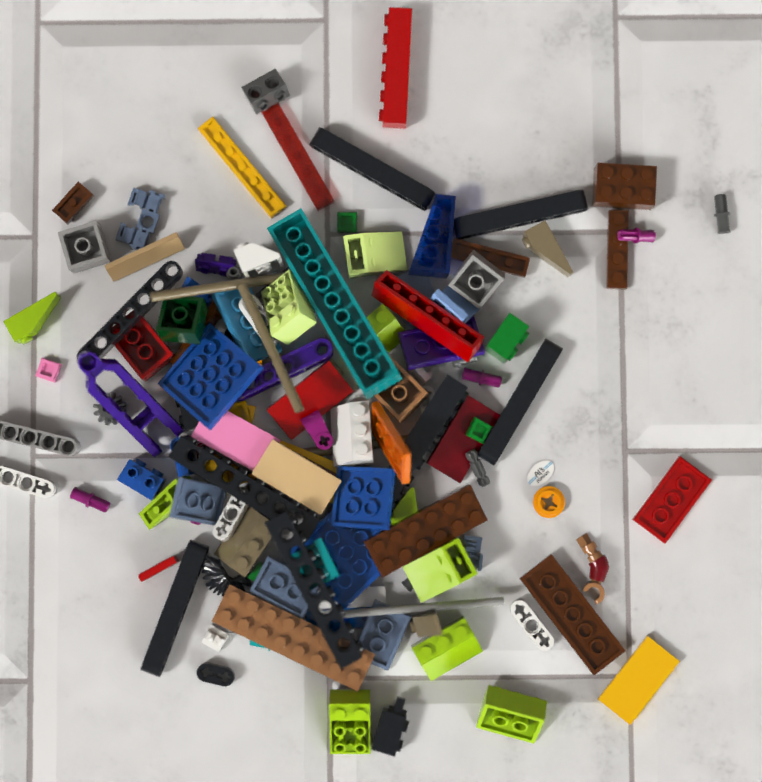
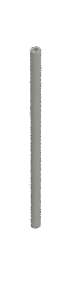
[343,597,504,618]

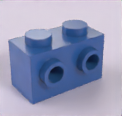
[117,458,166,500]

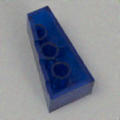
[408,194,456,279]

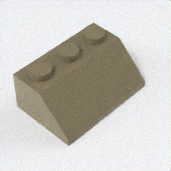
[214,506,272,577]

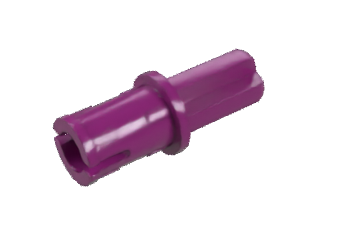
[617,228,656,243]
[462,367,502,388]
[70,487,110,513]

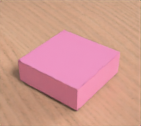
[35,358,62,383]

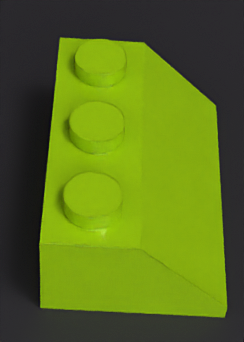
[366,304,405,353]
[411,616,483,681]
[476,685,547,744]

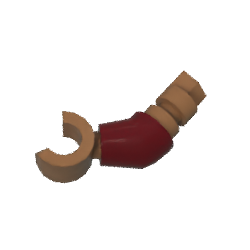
[576,533,609,604]

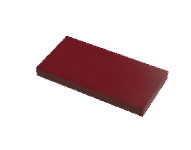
[426,395,500,483]

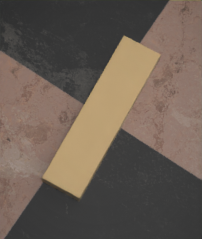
[104,232,185,282]

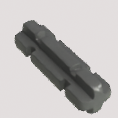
[465,449,490,487]

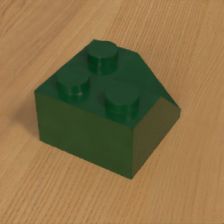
[156,297,209,344]

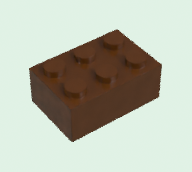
[592,163,657,210]

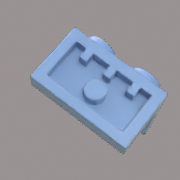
[430,286,479,323]

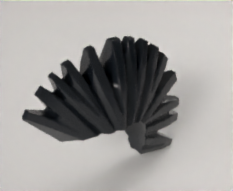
[201,555,252,596]

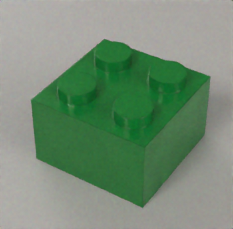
[485,313,529,363]

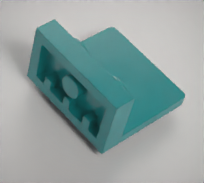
[292,538,340,590]

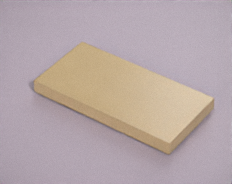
[252,439,342,515]

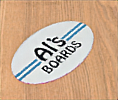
[527,460,554,486]

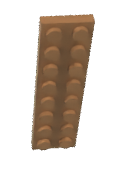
[212,584,375,691]

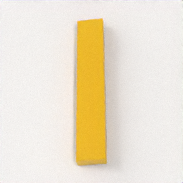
[197,116,287,219]

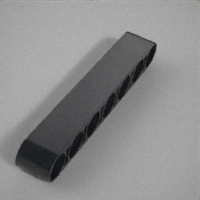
[309,127,436,211]
[452,190,588,240]
[77,261,183,359]
[478,339,563,466]
[141,540,209,677]

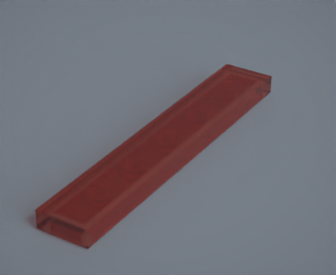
[261,103,335,211]

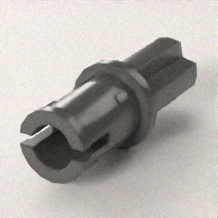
[714,194,730,234]

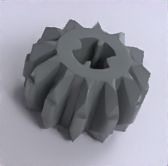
[93,392,128,426]

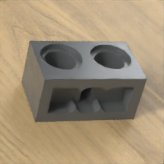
[241,68,290,115]

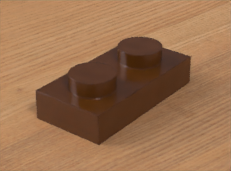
[52,182,94,224]

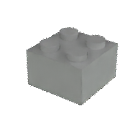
[58,221,111,274]
[448,250,505,310]

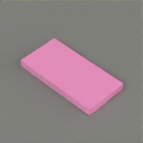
[191,411,281,471]

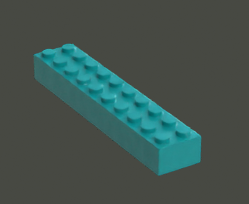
[267,208,402,400]

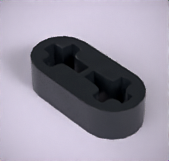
[197,662,235,686]

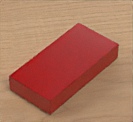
[138,555,180,582]

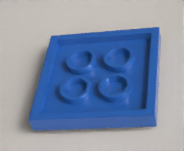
[331,466,395,530]

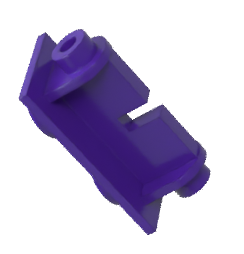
[195,252,237,277]

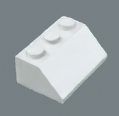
[234,242,285,278]
[330,401,374,467]

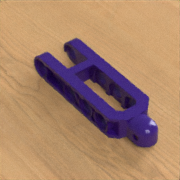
[237,338,334,401]
[77,350,185,458]

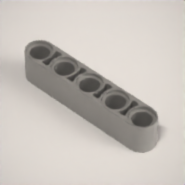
[0,420,81,456]

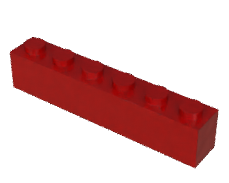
[379,7,412,129]
[371,270,484,362]

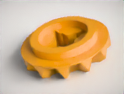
[533,486,565,518]

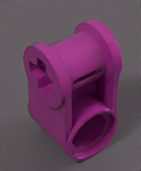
[300,410,333,450]

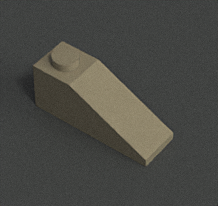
[522,220,573,277]
[410,611,443,637]

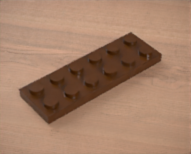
[363,484,488,578]
[519,554,625,675]

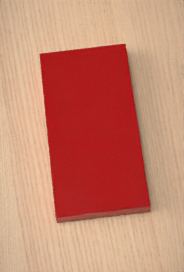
[266,360,353,440]
[632,456,712,544]

